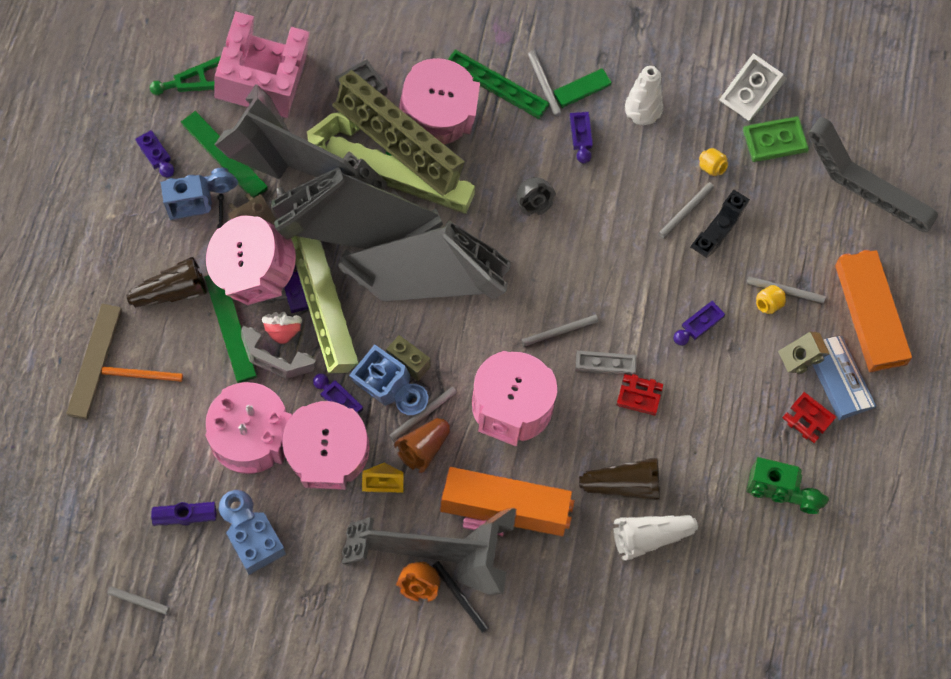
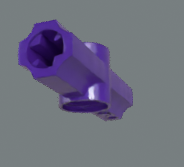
[151,502,217,526]

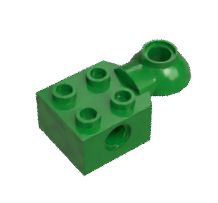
[746,457,829,514]

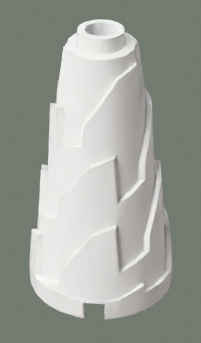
[625,66,663,125]
[613,515,698,560]

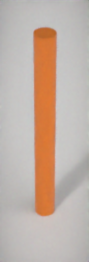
[102,367,183,382]

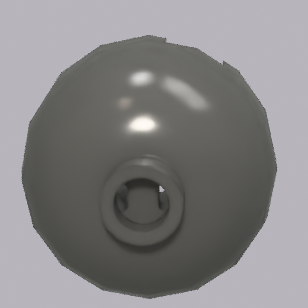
[516,177,556,216]

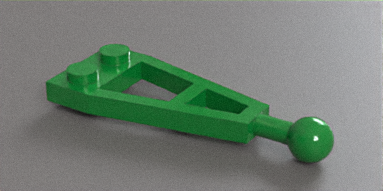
[149,56,221,96]

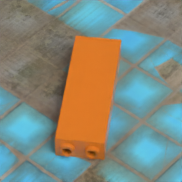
[835,250,912,372]
[440,467,575,537]

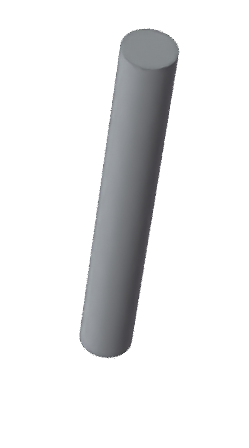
[107,586,170,615]

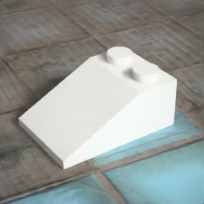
[719,53,787,121]

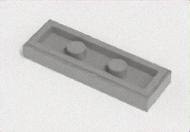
[575,350,637,376]

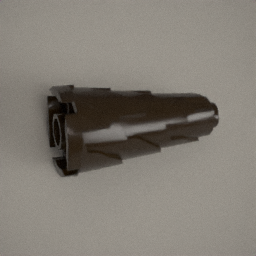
[126,257,207,308]
[579,458,660,500]

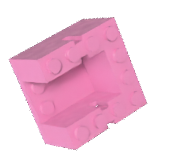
[214,11,309,118]

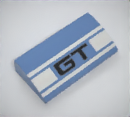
[812,336,876,421]

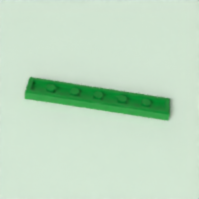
[447,49,550,120]
[181,110,268,198]
[204,275,257,384]

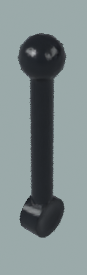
[217,193,225,229]

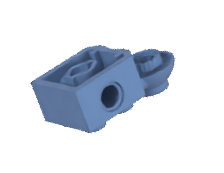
[160,168,238,220]
[349,345,428,415]
[219,490,286,575]

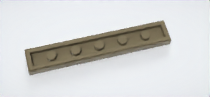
[66,304,122,420]

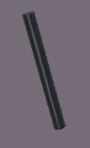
[432,561,489,633]

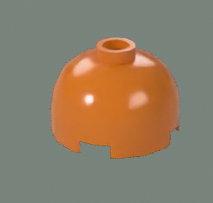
[396,562,440,602]

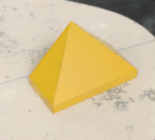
[362,462,404,493]

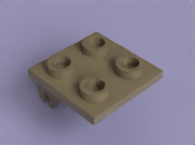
[228,193,276,226]

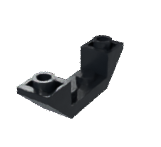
[690,189,750,258]

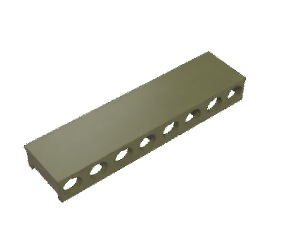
[332,70,465,197]

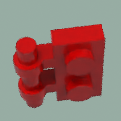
[616,374,663,416]
[782,392,836,444]

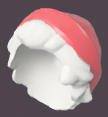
[262,312,302,344]

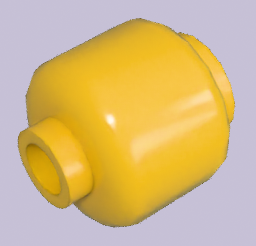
[699,148,728,176]
[756,285,786,314]

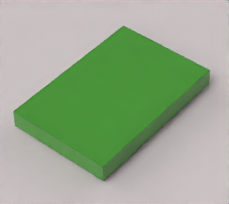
[743,116,809,162]

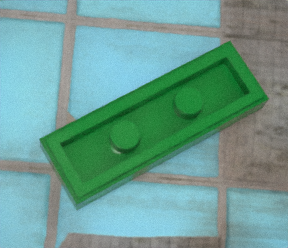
[553,68,612,108]

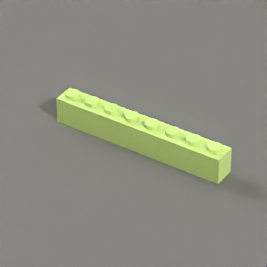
[326,136,475,214]
[291,236,358,373]

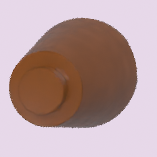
[394,418,450,473]

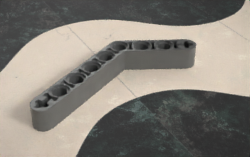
[808,117,938,232]

